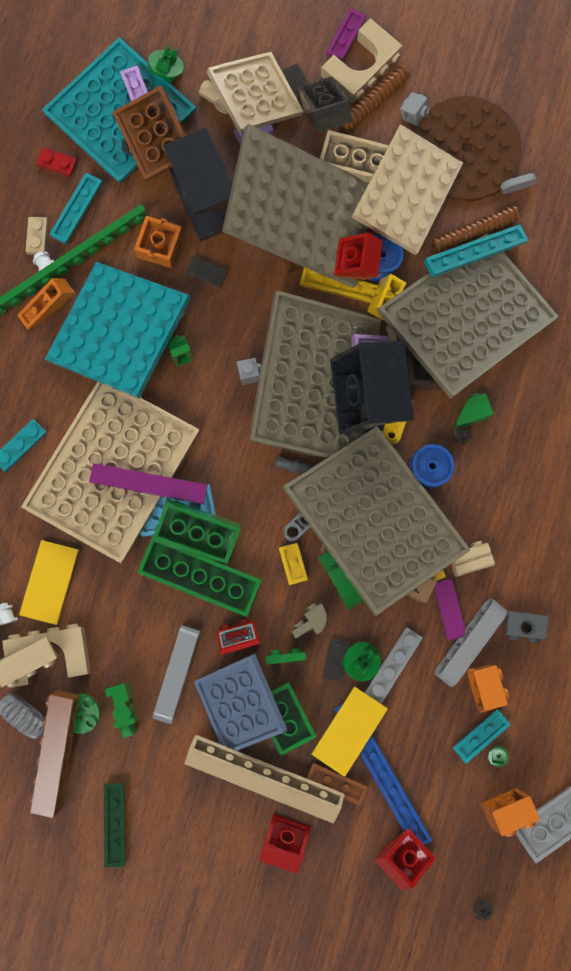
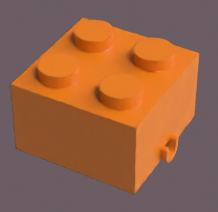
[134,216,183,268]
[467,665,509,713]

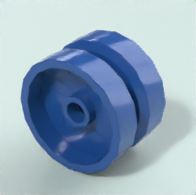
[370,234,404,282]
[408,444,455,490]

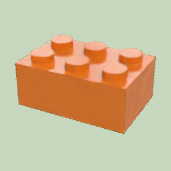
[480,788,540,837]

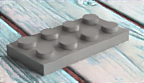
[516,786,571,863]

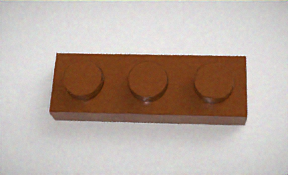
[306,762,368,806]

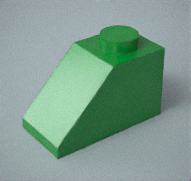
[453,393,493,430]

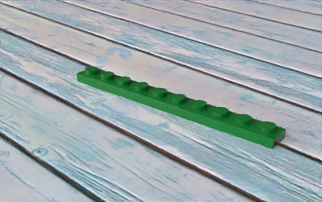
[0,204,147,317]

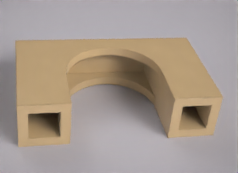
[321,18,402,104]
[2,624,91,688]

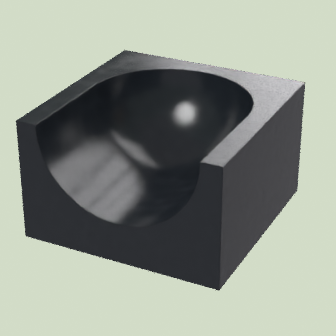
[163,128,232,242]
[330,340,414,435]

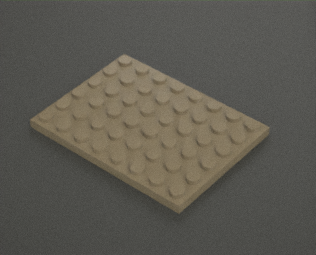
[222,124,369,288]
[377,233,559,399]
[248,290,381,459]
[283,427,471,617]

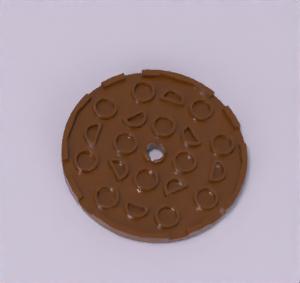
[415,96,522,202]

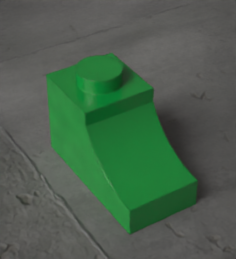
[167,335,194,367]

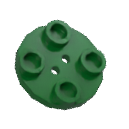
[148,45,184,82]
[341,642,381,682]
[74,693,100,734]

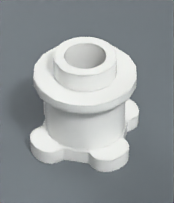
[33,251,54,271]
[0,603,18,626]

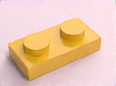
[279,543,308,585]

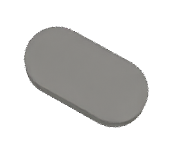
[500,173,537,194]

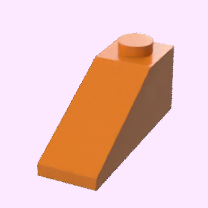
[17,278,75,330]

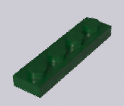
[103,782,126,868]

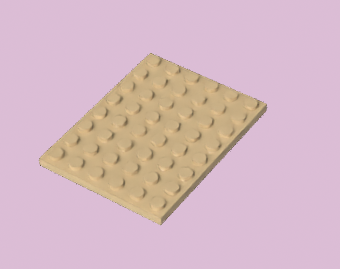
[21,382,200,564]

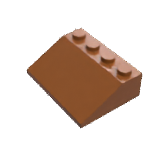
[112,85,187,180]

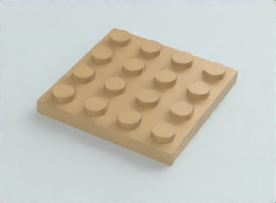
[207,52,303,133]

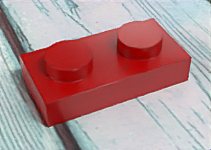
[36,147,78,177]

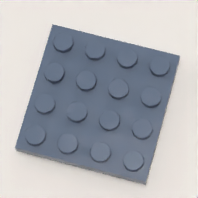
[194,654,287,751]

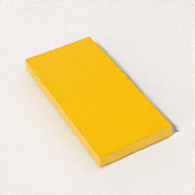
[19,540,80,625]
[311,686,388,777]

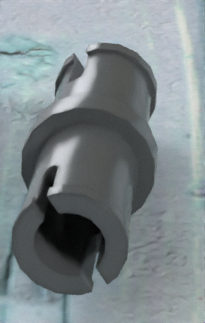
[275,455,315,474]

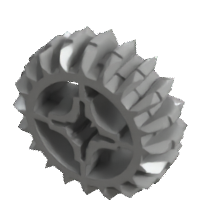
[0,693,44,739]

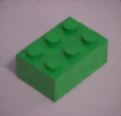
[271,682,316,756]

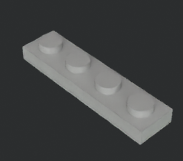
[364,627,423,704]

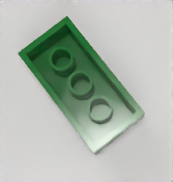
[153,498,241,565]

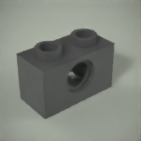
[503,611,548,643]

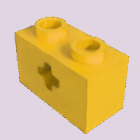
[367,274,406,320]

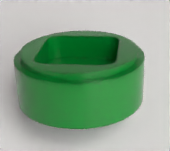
[488,746,509,767]

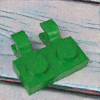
[265,647,306,665]

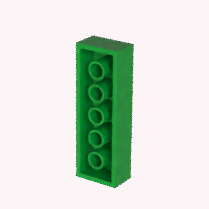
[137,536,262,618]

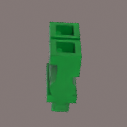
[105,681,139,738]

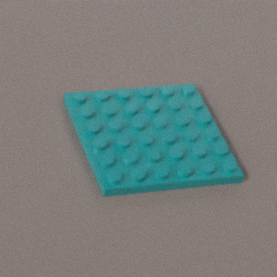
[42,37,197,184]
[45,262,191,399]

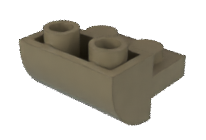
[291,603,326,639]

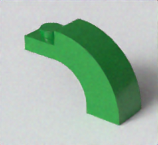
[318,551,364,611]

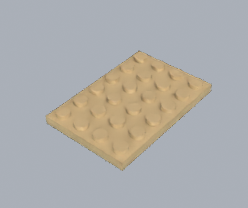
[351,124,463,255]

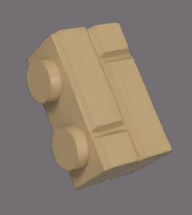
[451,541,495,577]

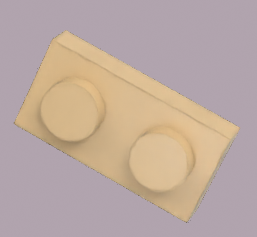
[25,217,48,255]

